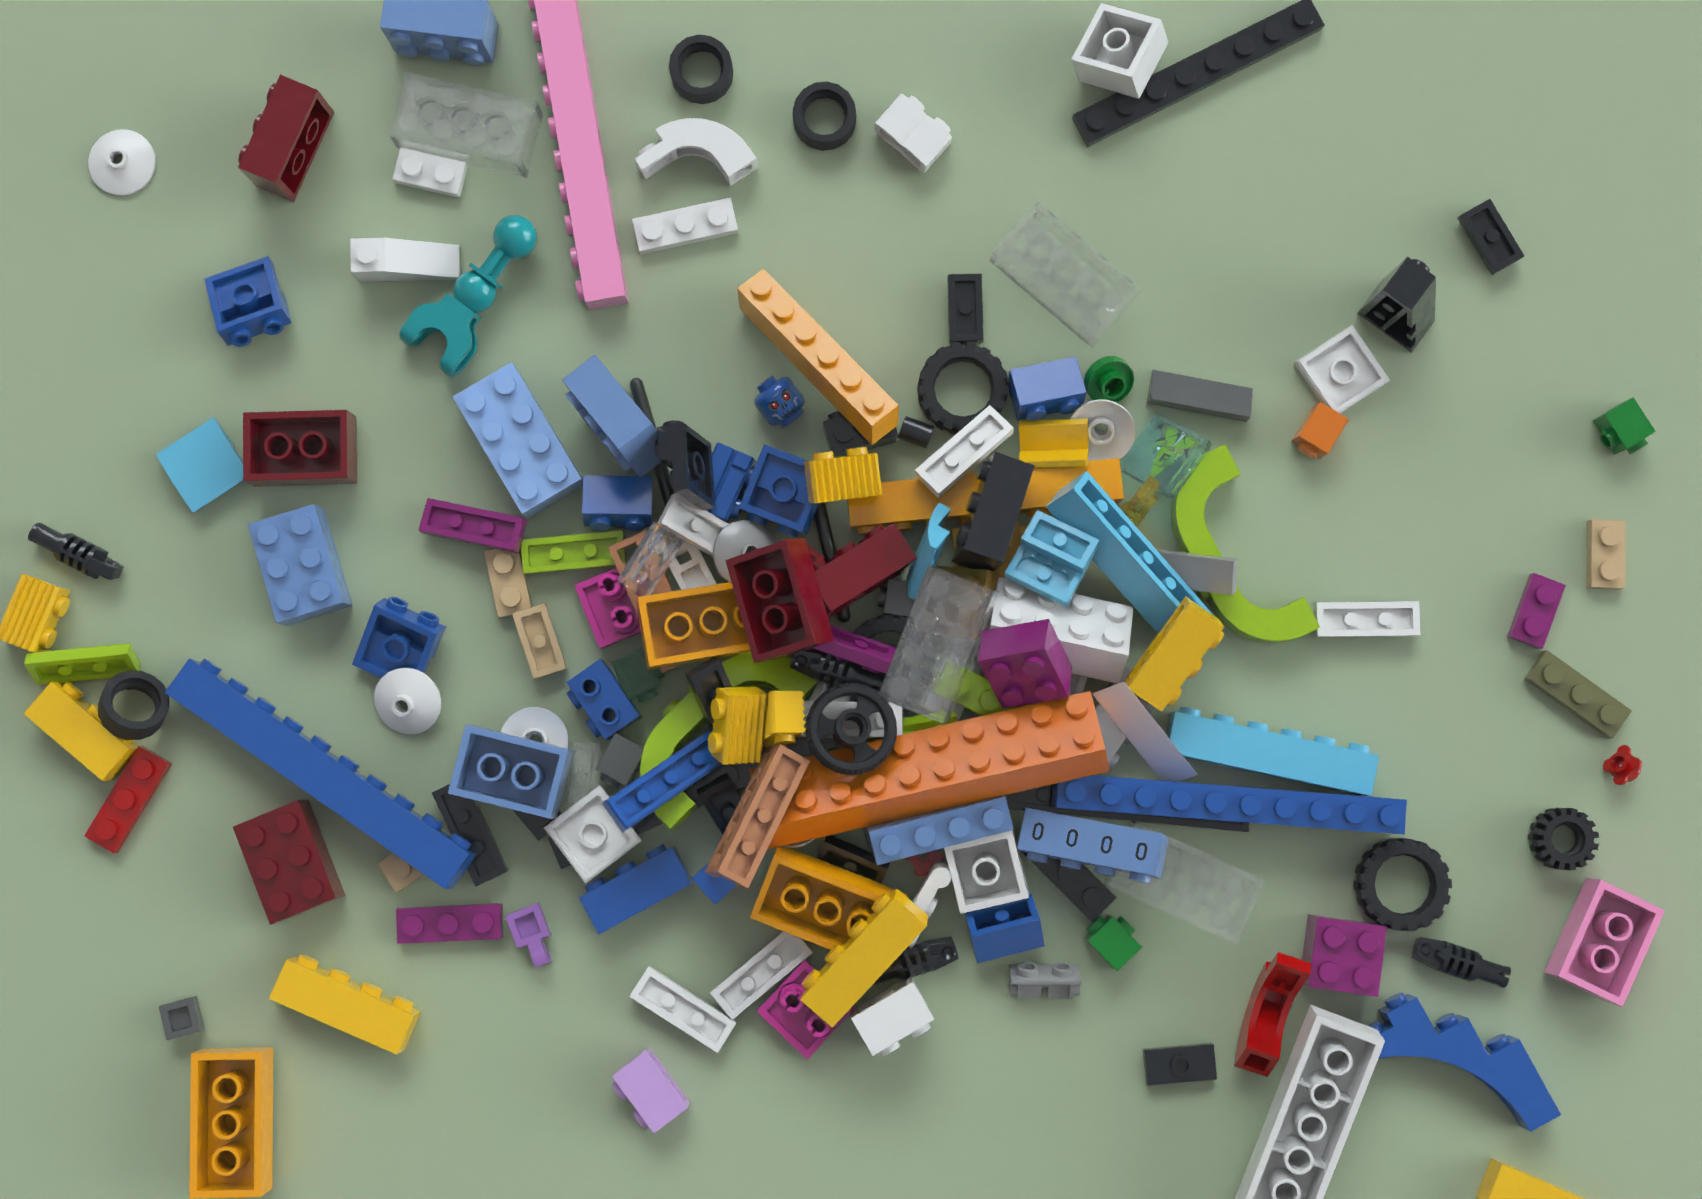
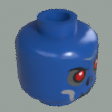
[754,375,805,428]

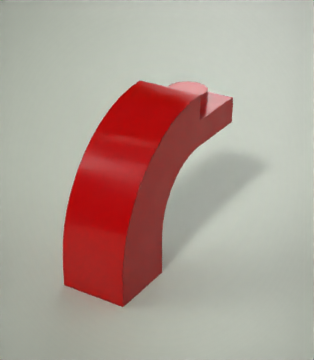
[1234,952,1311,1077]

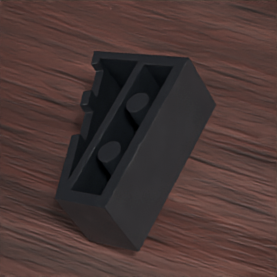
[1357,256,1436,353]
[951,451,1034,571]

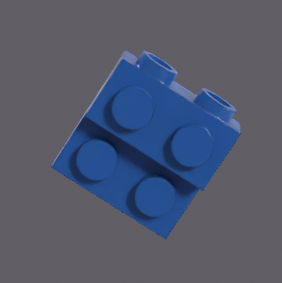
[204,256,292,347]
[739,444,819,538]
[352,597,446,678]

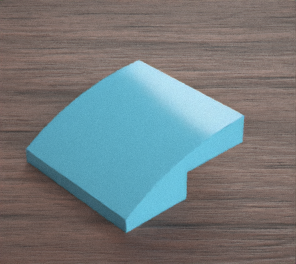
[156,417,243,513]
[907,503,951,600]
[1005,510,1099,608]

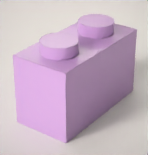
[612,1047,690,1133]

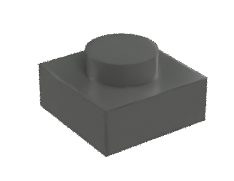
[159,996,205,1040]

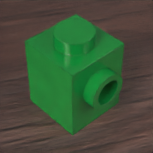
[1592,397,1656,454]
[1084,914,1142,971]

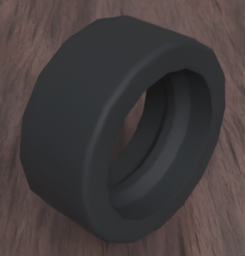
[669,34,734,104]
[793,81,856,151]
[98,671,170,740]

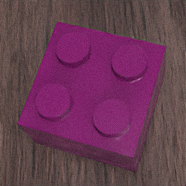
[978,619,1072,709]
[1302,914,1387,997]

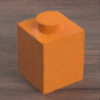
[1292,402,1349,459]

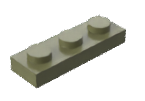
[1524,650,1632,739]

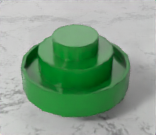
[1084,356,1135,403]

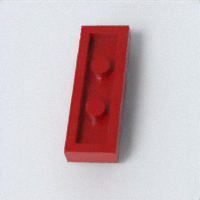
[84,746,172,853]

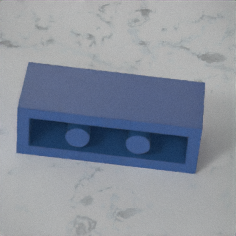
[579,844,694,935]

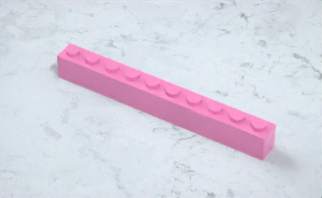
[528,0,629,310]

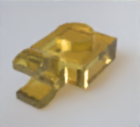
[1120,475,1161,528]

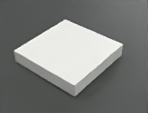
[1294,325,1390,413]
[544,785,642,884]

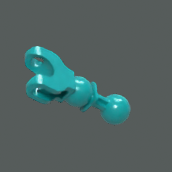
[399,215,537,377]

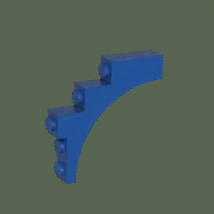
[1367,992,1561,1132]

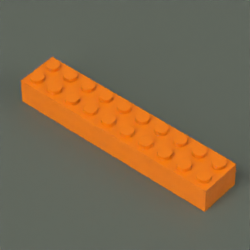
[750,691,1110,850]

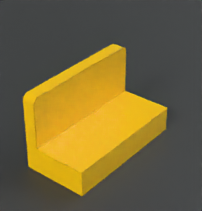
[1019,418,1089,468]

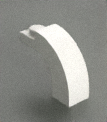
[635,118,758,186]

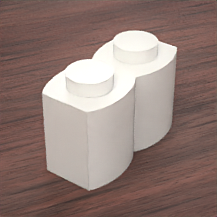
[874,93,952,173]

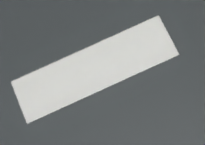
[1092,682,1198,782]

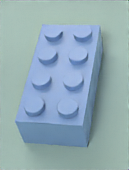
[453,362,583,519]

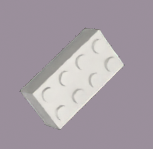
[987,577,1133,684]

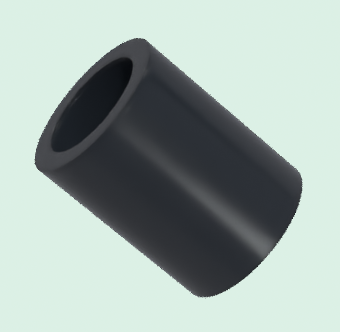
[898,416,934,448]

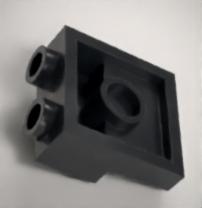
[655,420,715,510]

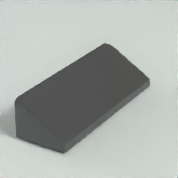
[1146,370,1253,422]

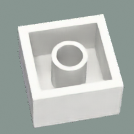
[1071,3,1169,99]
[944,830,1029,914]
[851,977,934,1057]

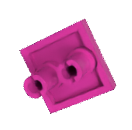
[574,559,652,649]
[757,959,855,1060]

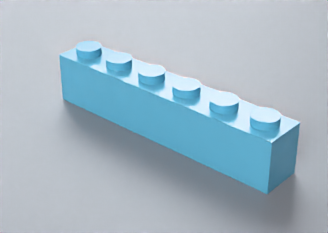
[1046,471,1213,633]
[1166,707,1379,796]

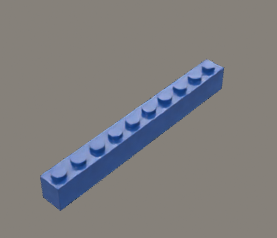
[164,658,477,889]
[1051,775,1407,835]

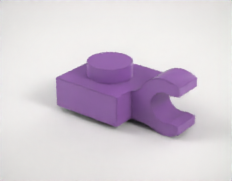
[505,903,552,968]

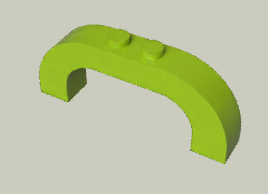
[1171,444,1320,643]
[640,652,819,833]

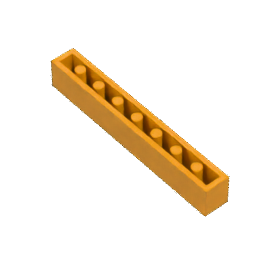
[847,458,1124,535]

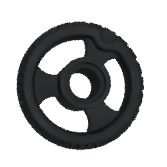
[805,683,897,775]

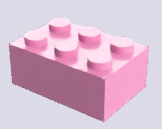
[1544,878,1665,1007]

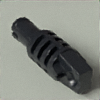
[28,522,124,580]
[790,649,888,695]
[873,936,959,985]
[1412,937,1511,988]

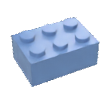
[380,0,499,66]
[562,354,661,478]
[248,504,353,626]
[448,725,574,819]

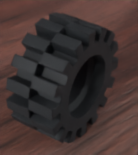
[1528,807,1599,871]

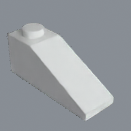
[350,238,461,282]

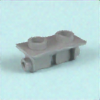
[1009,962,1082,999]

